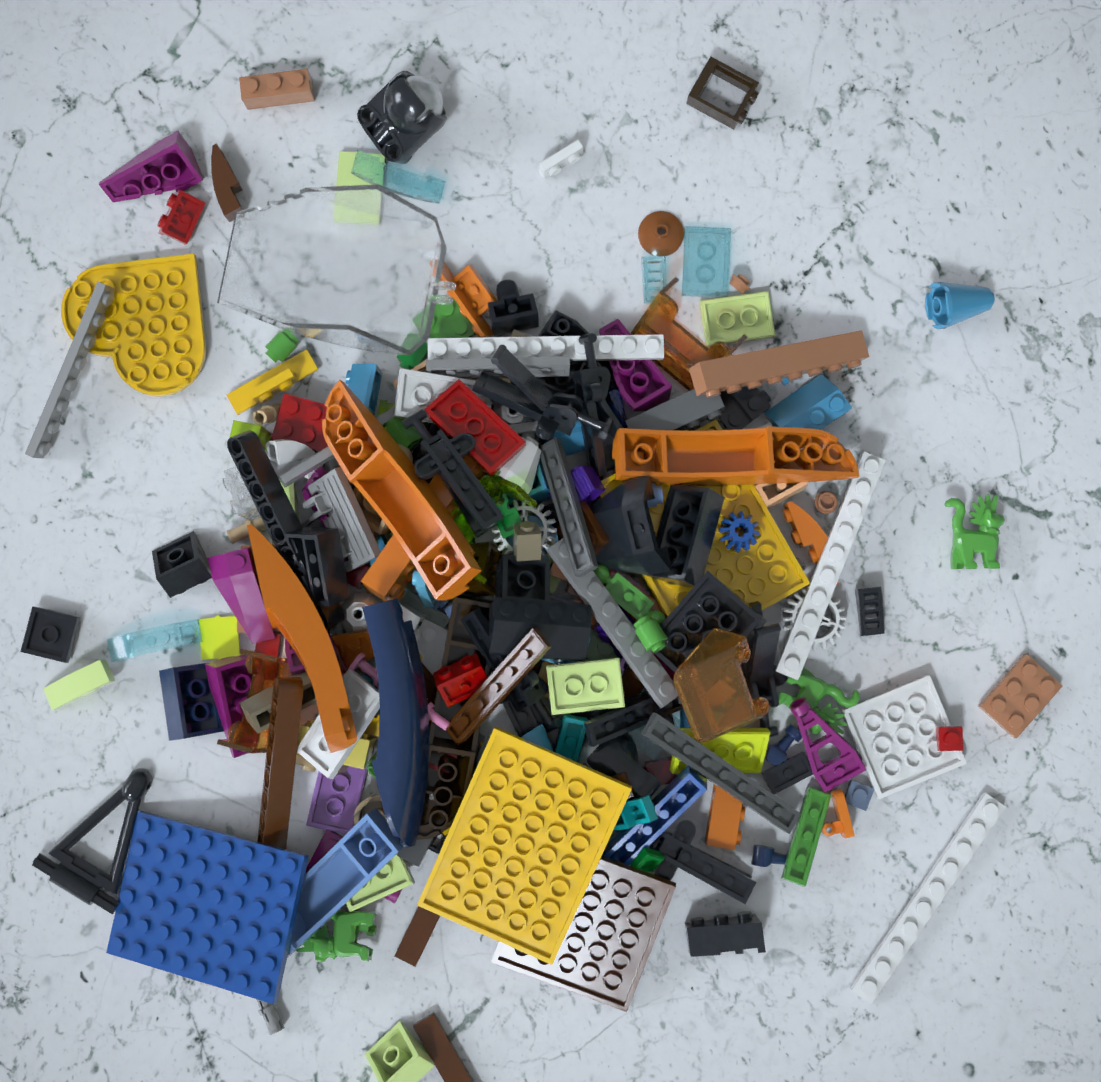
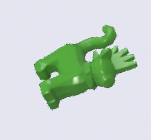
[944,494,1005,569]
[778,668,860,735]
[296,910,377,962]

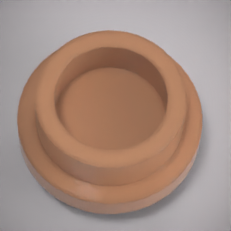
[729,273,751,294]
[814,491,838,514]

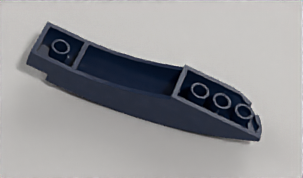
[362,598,429,848]

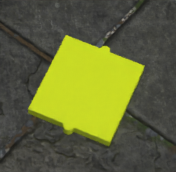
[199,615,241,660]

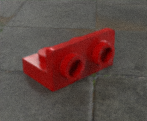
[157,190,206,245]
[433,653,488,707]

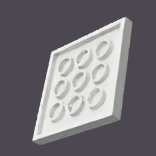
[841,675,967,799]

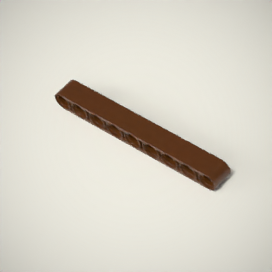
[257,677,303,849]

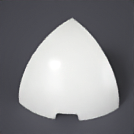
[265,439,323,479]

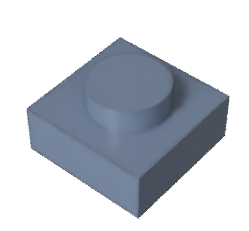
[844,780,874,811]

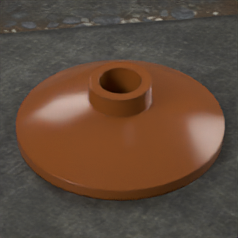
[638,211,684,257]

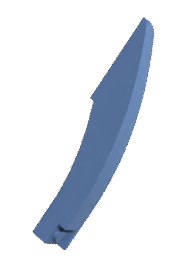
[287,808,404,958]

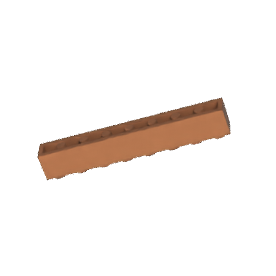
[689,330,870,398]

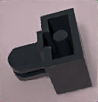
[488,280,539,336]

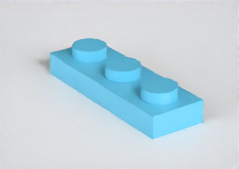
[412,570,435,608]

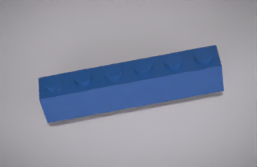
[602,766,707,865]

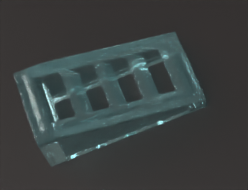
[641,256,667,304]

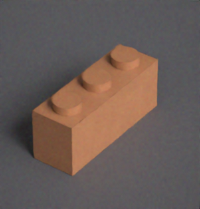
[239,69,315,110]

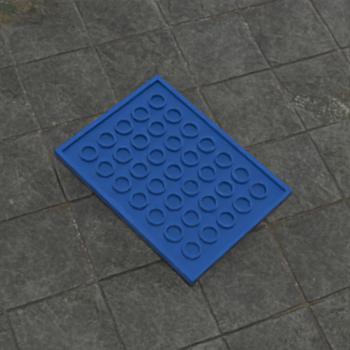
[106,811,309,1004]

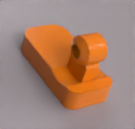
[821,788,855,839]

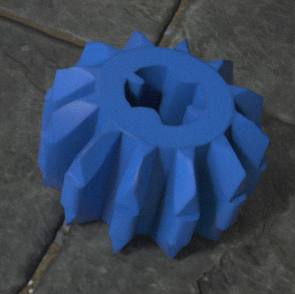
[718,511,760,552]

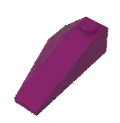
[99,131,204,202]
[599,319,672,411]
[207,547,276,644]
[205,654,264,758]

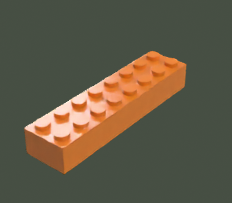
[361,455,486,601]

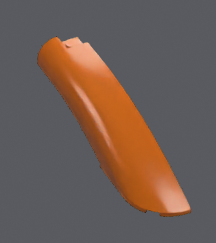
[322,380,482,601]
[612,426,860,485]
[247,524,357,753]

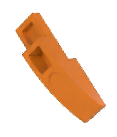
[782,501,839,585]

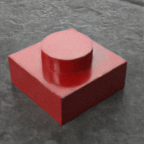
[936,726,964,751]

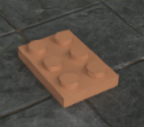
[978,654,1063,739]

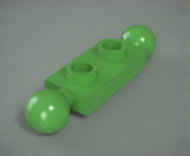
[593,565,666,625]

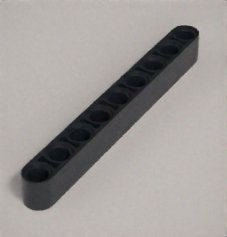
[227,430,344,630]

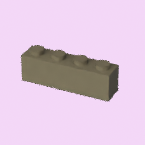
[240,672,317,733]

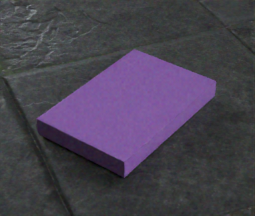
[306,766,368,834]

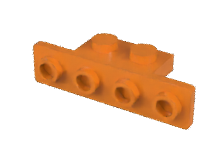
[431,260,498,338]

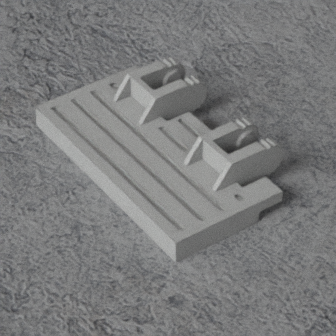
[302,467,381,573]

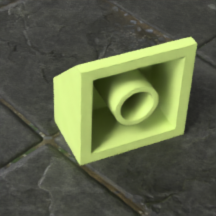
[365,1021,435,1082]

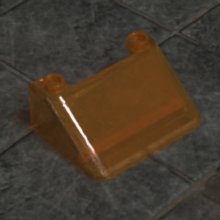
[674,628,770,743]

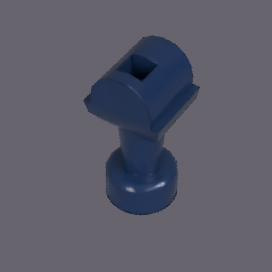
[765,723,802,766]
[751,845,789,867]

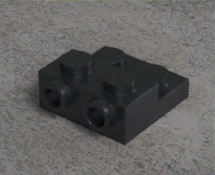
[719,386,771,430]

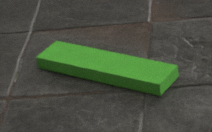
[781,787,831,887]

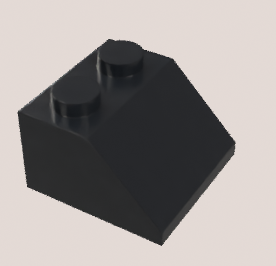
[152,531,212,598]

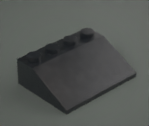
[651,571,767,694]

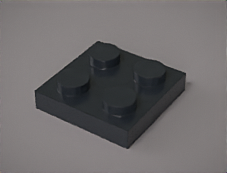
[20,606,81,663]

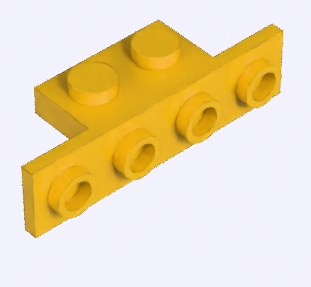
[226,349,319,415]

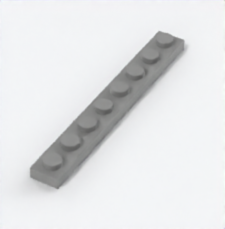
[25,282,115,459]
[546,538,681,709]

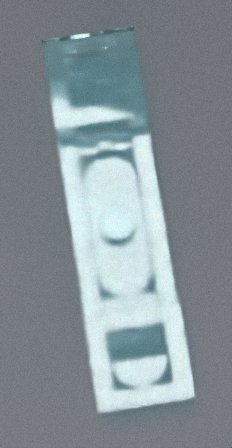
[351,150,446,204]
[107,619,203,662]

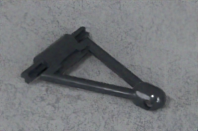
[32,768,153,915]

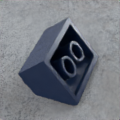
[159,663,224,741]

